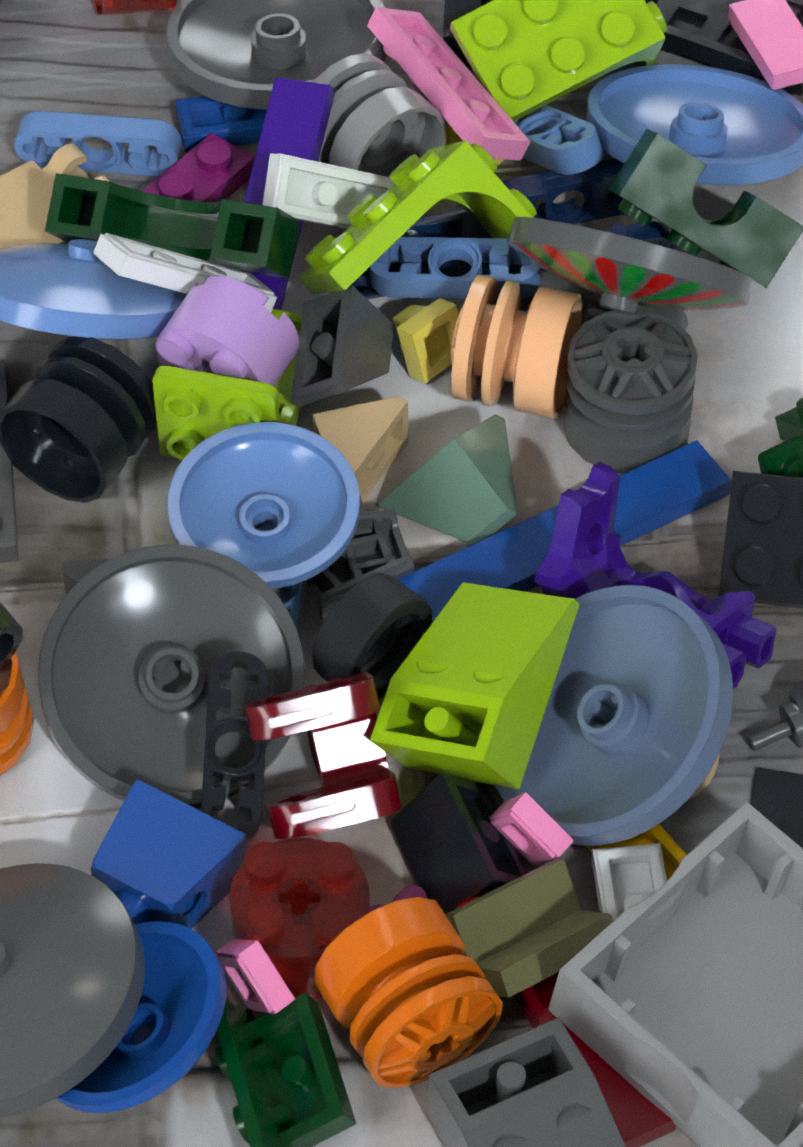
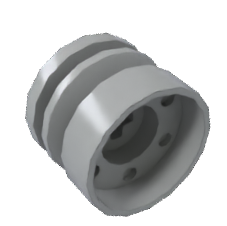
[313,53,447,177]

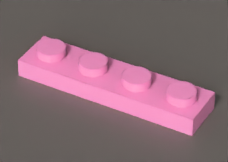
[367,7,531,161]

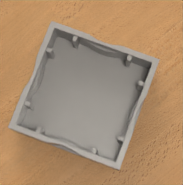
[548,802,803,1147]

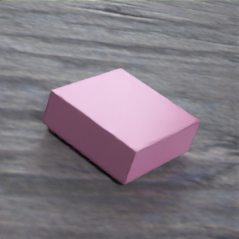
[489,792,574,866]
[216,938,295,1014]

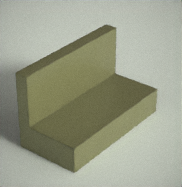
[446,859,614,998]

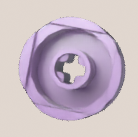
[155,275,299,387]

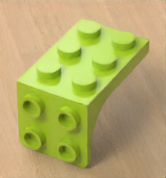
[450,0,667,122]
[298,140,537,294]
[153,309,302,461]

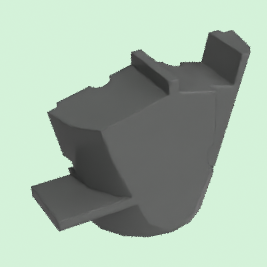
[307,497,415,620]

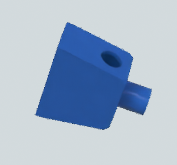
[91,779,249,929]

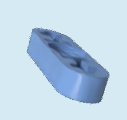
[514,105,604,175]
[14,111,182,176]
[369,237,542,300]

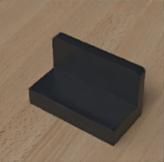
[390,772,529,915]

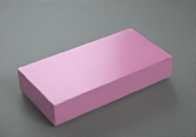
[728,0,803,90]

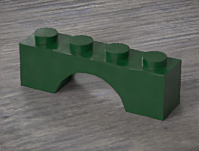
[45,173,300,279]

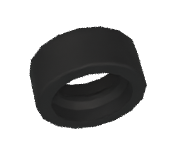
[312,574,432,698]

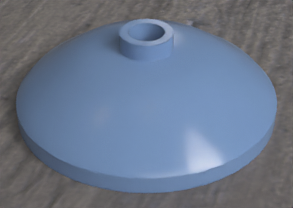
[167,422,360,589]

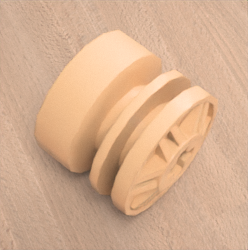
[451,275,583,419]

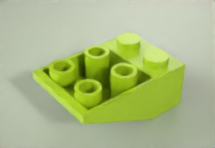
[370,582,580,789]

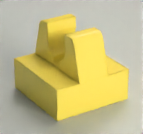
[392,298,459,384]

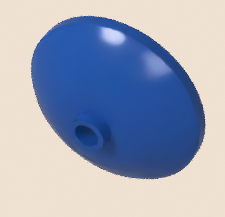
[55,921,227,1113]

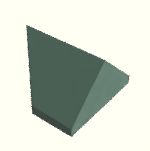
[375,414,518,545]

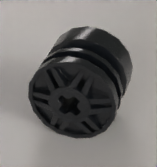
[0,336,157,503]

